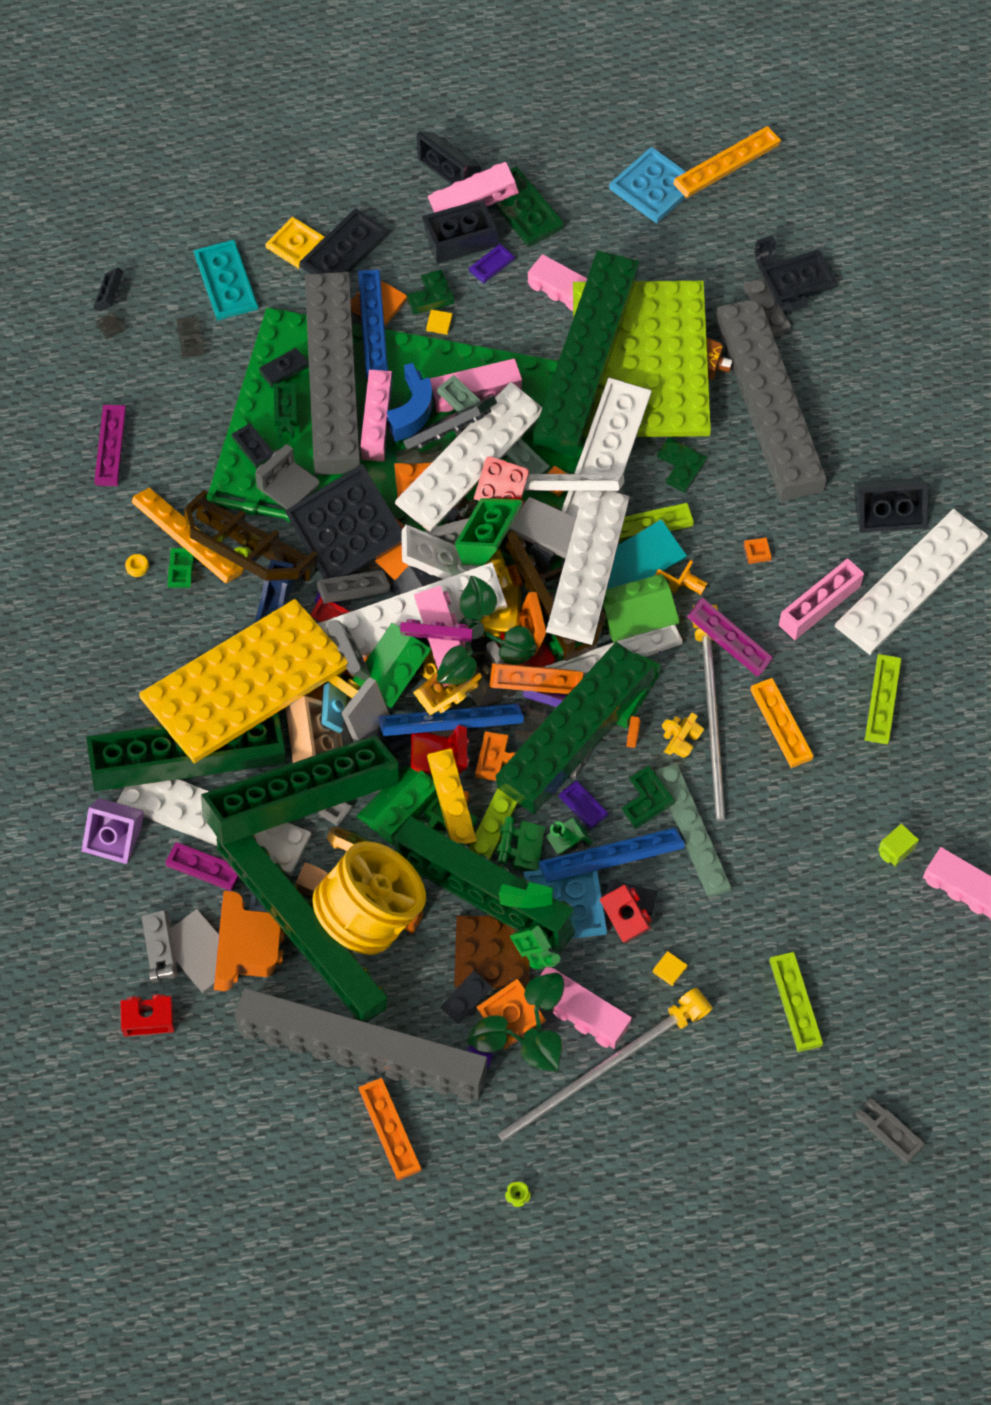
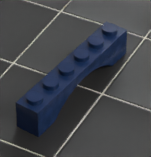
[254,559,295,623]

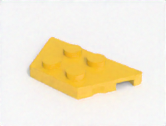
[478,585,522,636]

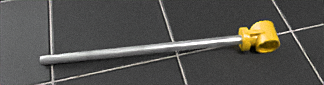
[692,605,726,822]
[498,987,713,1142]

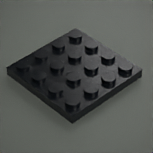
[285,464,402,579]

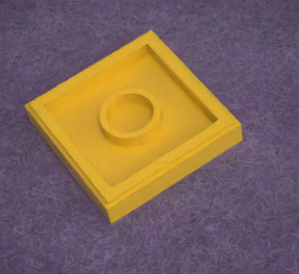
[265,216,325,268]

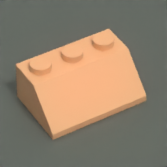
[286,696,345,763]

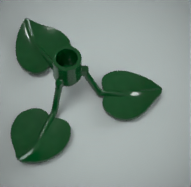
[437,576,537,685]
[467,973,564,1072]

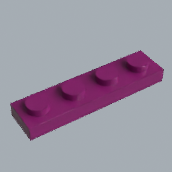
[94,405,126,486]
[687,598,773,676]

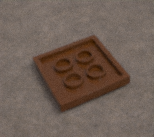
[454,916,529,989]

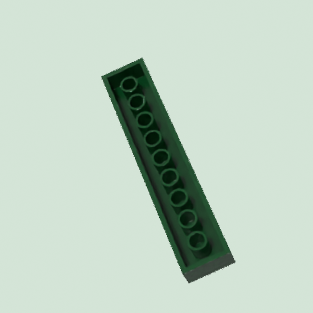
[533,250,639,457]

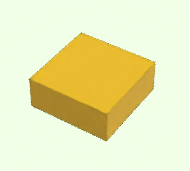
[426,310,452,335]
[653,951,687,986]

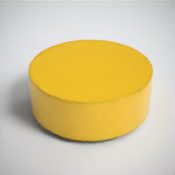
[125,554,149,577]

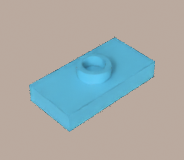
[321,682,347,733]

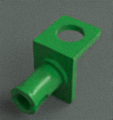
[547,817,593,855]

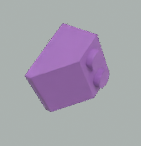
[82,798,144,864]

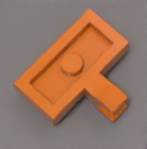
[475,732,515,781]

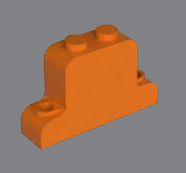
[213,891,284,991]

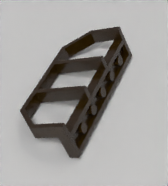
[184,490,317,582]
[506,530,606,661]

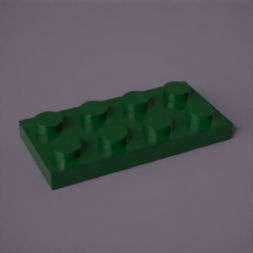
[493,166,564,247]

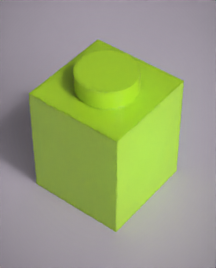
[878,824,919,867]

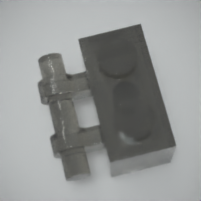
[469,650,516,707]

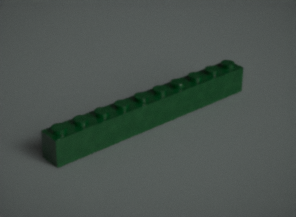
[216,834,388,1023]

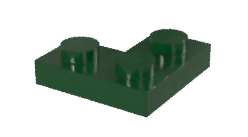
[406,270,455,315]
[657,437,707,493]
[621,765,675,829]

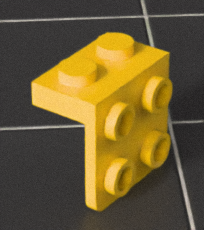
[413,671,482,715]

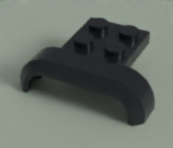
[754,235,837,313]

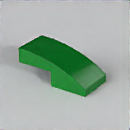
[167,548,194,588]
[499,882,554,908]

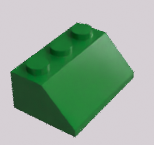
[455,498,523,566]
[352,623,431,708]
[356,766,437,845]

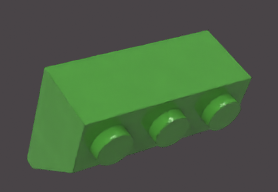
[602,574,679,642]

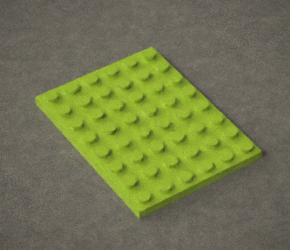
[572,281,711,437]

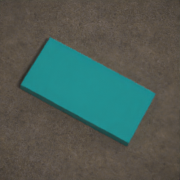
[193,239,259,321]
[606,519,687,589]

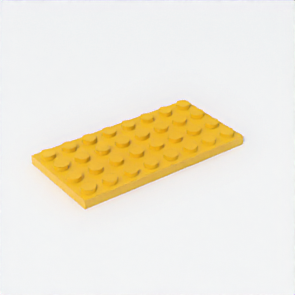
[139,599,348,764]

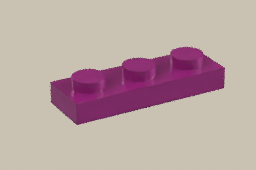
[400,619,473,643]
[165,842,239,891]

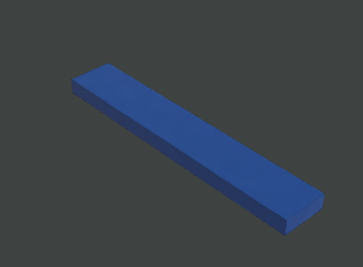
[358,270,388,378]
[379,704,524,736]
[539,828,684,883]

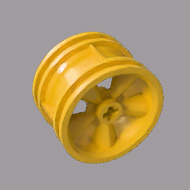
[313,841,426,955]

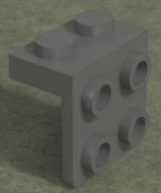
[255,444,319,510]

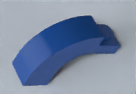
[386,363,432,442]

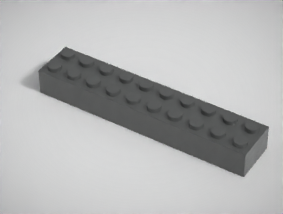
[305,272,360,475]
[715,298,827,501]
[235,988,487,1102]

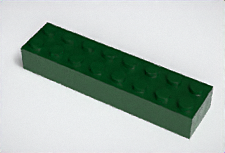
[495,642,654,815]
[86,712,285,792]
[201,735,398,845]
[393,816,575,955]

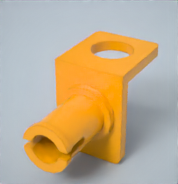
[655,560,708,595]

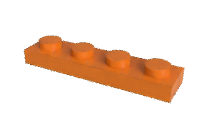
[490,663,583,694]
[358,1078,421,1181]

